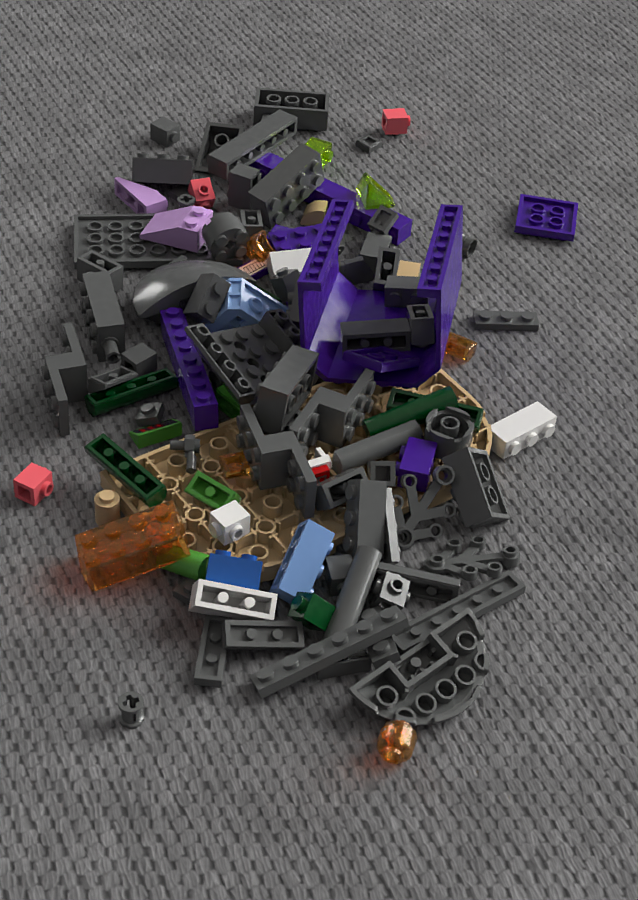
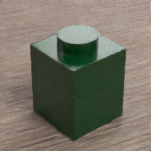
[287,592,336,631]

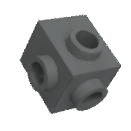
[370,571,411,610]

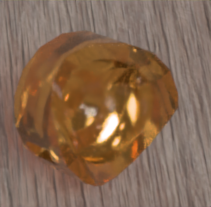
[246,230,276,262]

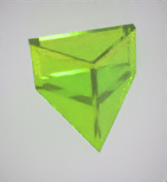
[356,172,395,210]

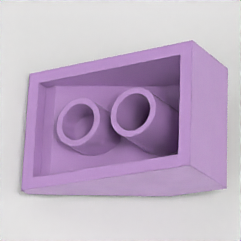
[139,206,213,253]

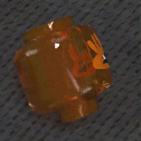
[376,720,417,764]

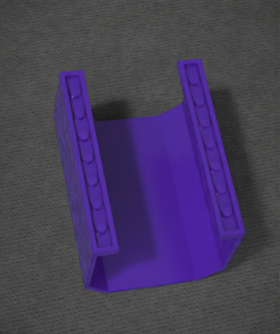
[297,199,463,389]

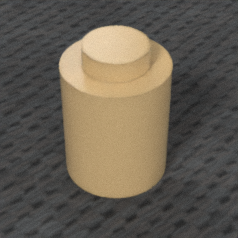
[94,490,121,528]

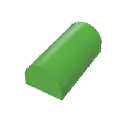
[156,542,209,581]

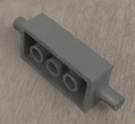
[79,271,125,364]

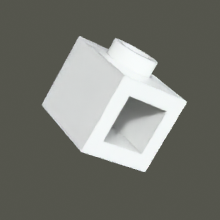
[208,500,250,546]

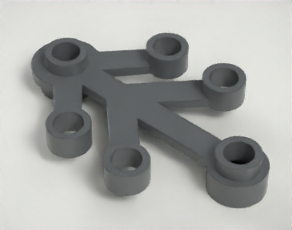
[393,465,456,550]
[424,535,520,581]

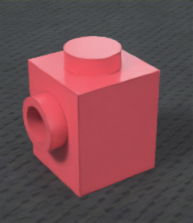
[381,108,410,135]
[188,177,216,209]
[13,462,54,506]

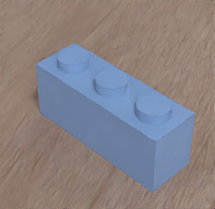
[269,519,335,604]

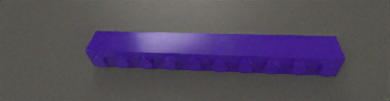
[249,152,412,246]

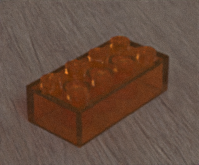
[74,500,191,592]

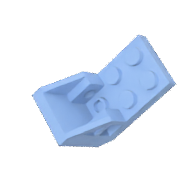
[204,278,288,333]

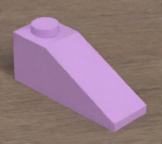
[114,177,168,214]

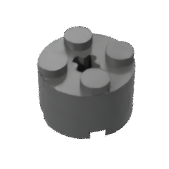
[201,212,250,262]
[423,407,474,460]

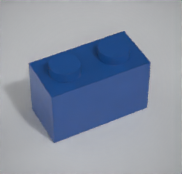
[205,550,263,590]

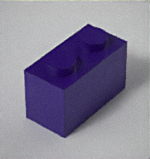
[395,437,437,493]

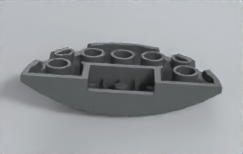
[133,260,256,319]
[347,607,489,726]

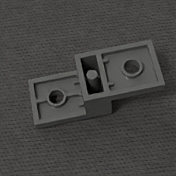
[41,322,88,436]
[288,368,376,456]
[236,403,317,519]

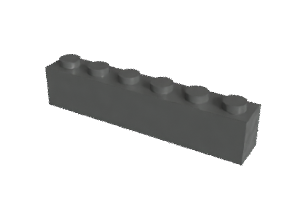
[207,109,298,180]

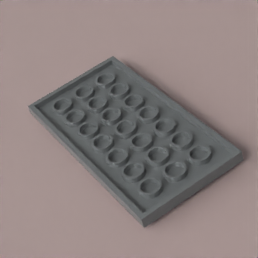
[74,212,243,269]

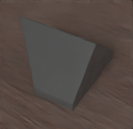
[339,256,375,285]

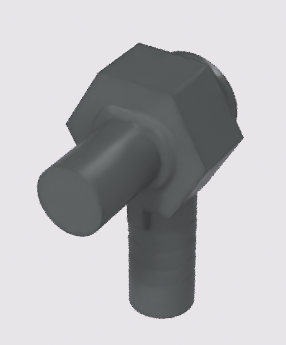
[170,434,200,474]

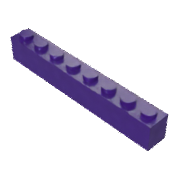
[160,307,219,431]

